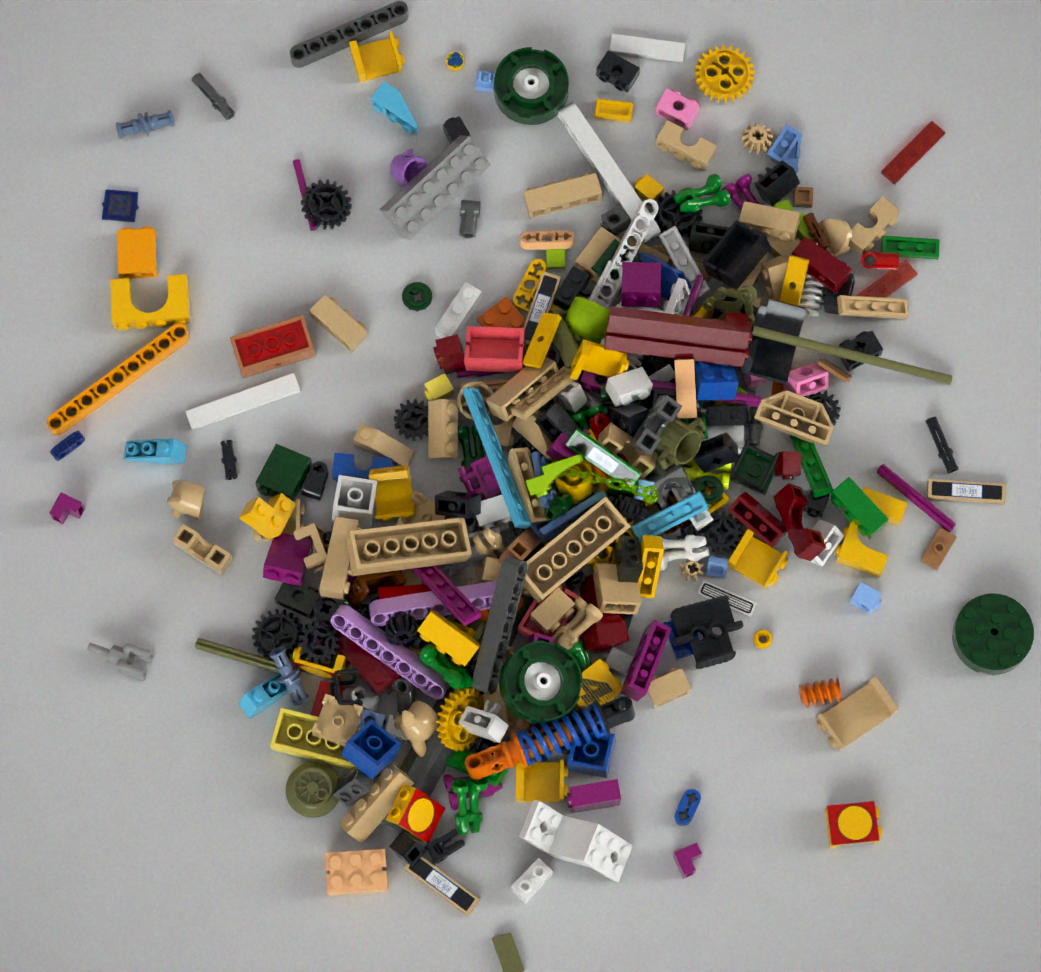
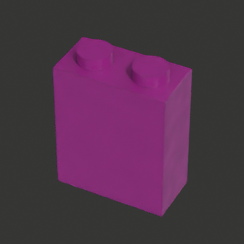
[621,262,661,308]
[263,533,313,586]
[566,779,621,813]

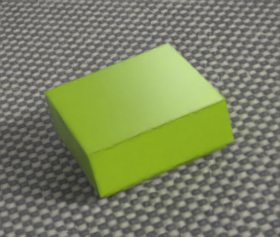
[546,249,566,269]

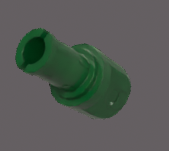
[544,493,573,521]

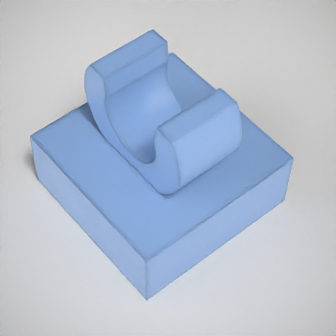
[475,70,496,92]
[706,554,728,578]

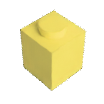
[423,373,454,401]

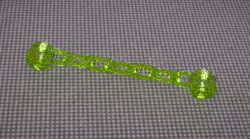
[551,460,659,503]

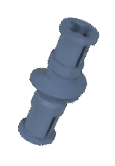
[116,110,175,139]
[269,646,310,706]

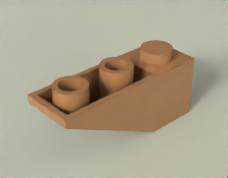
[497,528,541,565]

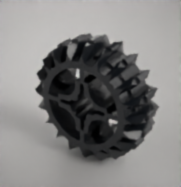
[300,179,352,230]
[652,190,703,238]
[252,609,303,662]

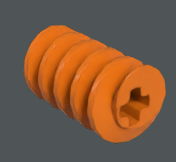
[798,677,841,708]

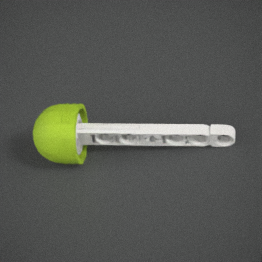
[565,199,658,344]

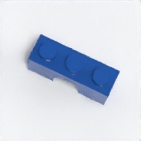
[332,453,393,482]

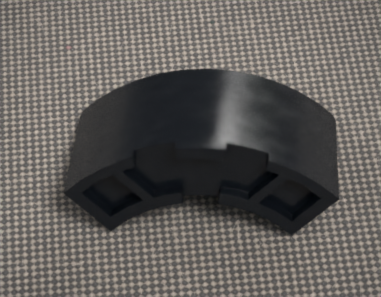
[742,296,806,384]

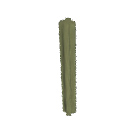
[195,638,280,674]

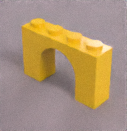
[110,274,190,331]
[834,487,908,578]

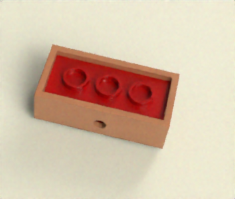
[230,315,316,379]

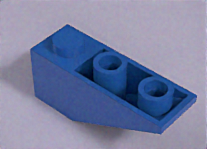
[638,253,692,300]

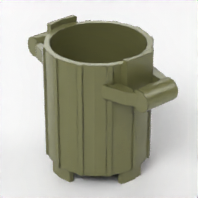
[655,417,706,469]

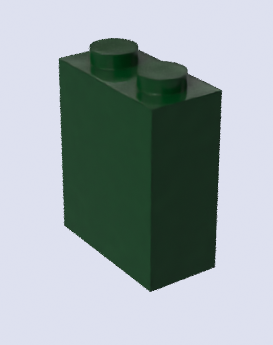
[255,444,312,501]

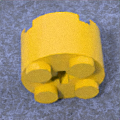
[555,459,594,504]

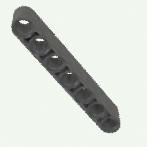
[290,1,409,68]
[472,556,528,694]

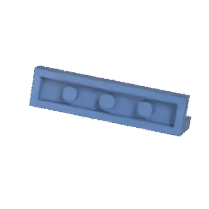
[530,489,607,545]

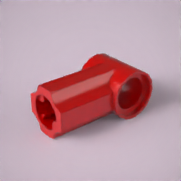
[861,252,899,270]

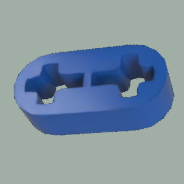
[674,789,701,826]

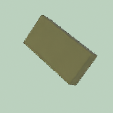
[492,932,525,972]

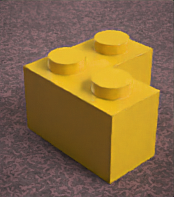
[239,493,296,540]

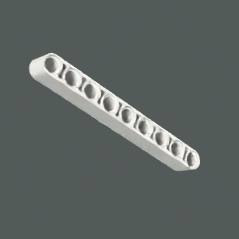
[557,102,661,243]

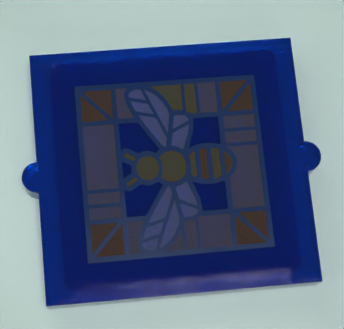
[102,189,139,222]

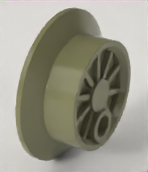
[285,762,339,818]

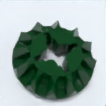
[402,282,432,312]
[693,475,723,505]

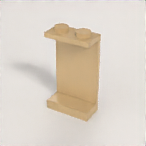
[816,677,899,751]

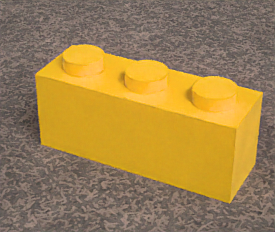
[638,535,664,598]
[417,609,481,666]

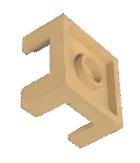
[396,491,450,525]
[293,523,329,574]
[312,694,364,747]

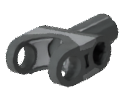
[648,450,694,509]

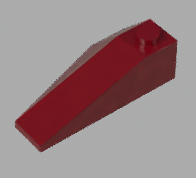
[580,575,629,654]
[334,630,402,697]

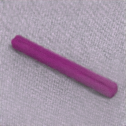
[877,464,956,532]

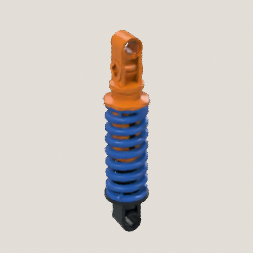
[465,696,635,780]

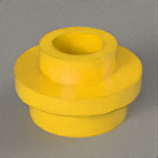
[753,629,773,649]

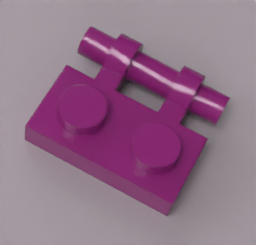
[457,456,501,499]

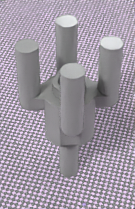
[87,643,154,681]

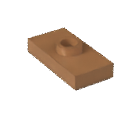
[920,528,957,571]

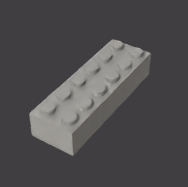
[379,135,491,240]

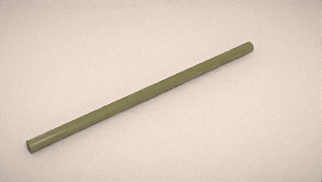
[751,325,952,385]

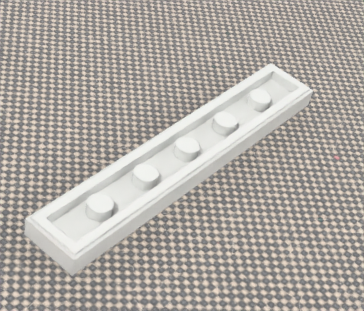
[185,373,301,430]

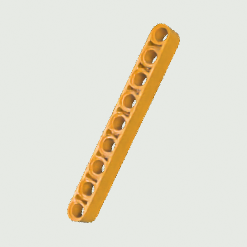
[47,323,190,436]

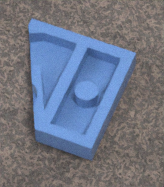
[766,124,802,174]

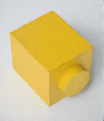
[634,174,664,207]

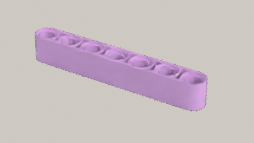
[369,581,497,626]
[331,605,450,700]

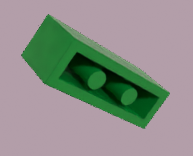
[830,477,889,539]

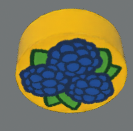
[446,52,465,71]

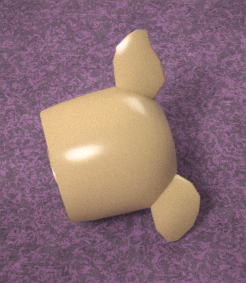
[167,479,206,519]
[394,701,439,757]

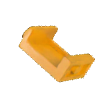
[117,226,158,279]

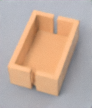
[325,849,388,896]

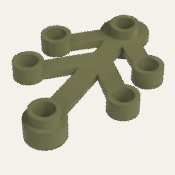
[703,285,757,325]

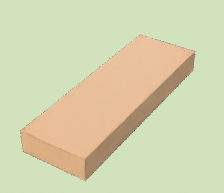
[674,359,697,419]

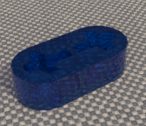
[50,430,85,461]

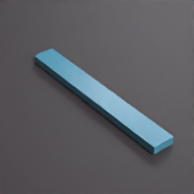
[462,387,531,529]

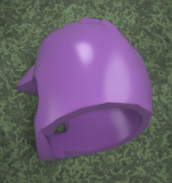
[390,149,427,186]

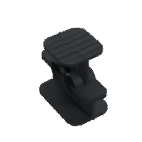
[670,595,744,669]

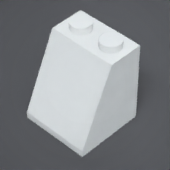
[331,475,377,532]

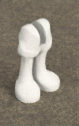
[660,535,709,571]

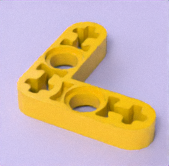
[513,259,563,314]

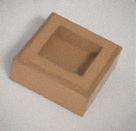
[793,187,813,208]

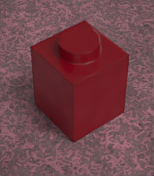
[775,451,801,480]

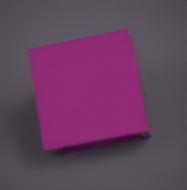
[49,492,85,524]
[673,842,702,879]

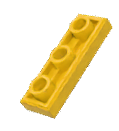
[780,255,809,306]
[522,312,561,368]

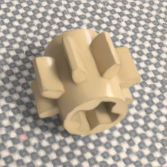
[680,559,704,581]

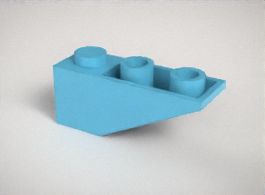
[371,81,418,135]
[124,438,187,465]
[238,674,289,719]

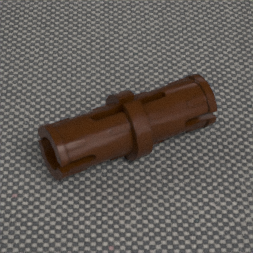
[802,213,830,250]

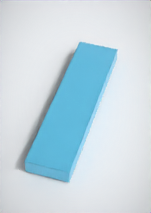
[631,491,709,544]

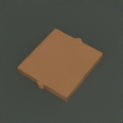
[817,358,852,382]

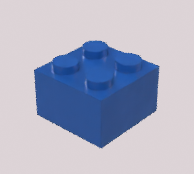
[694,361,739,400]
[342,719,402,779]
[567,731,616,778]

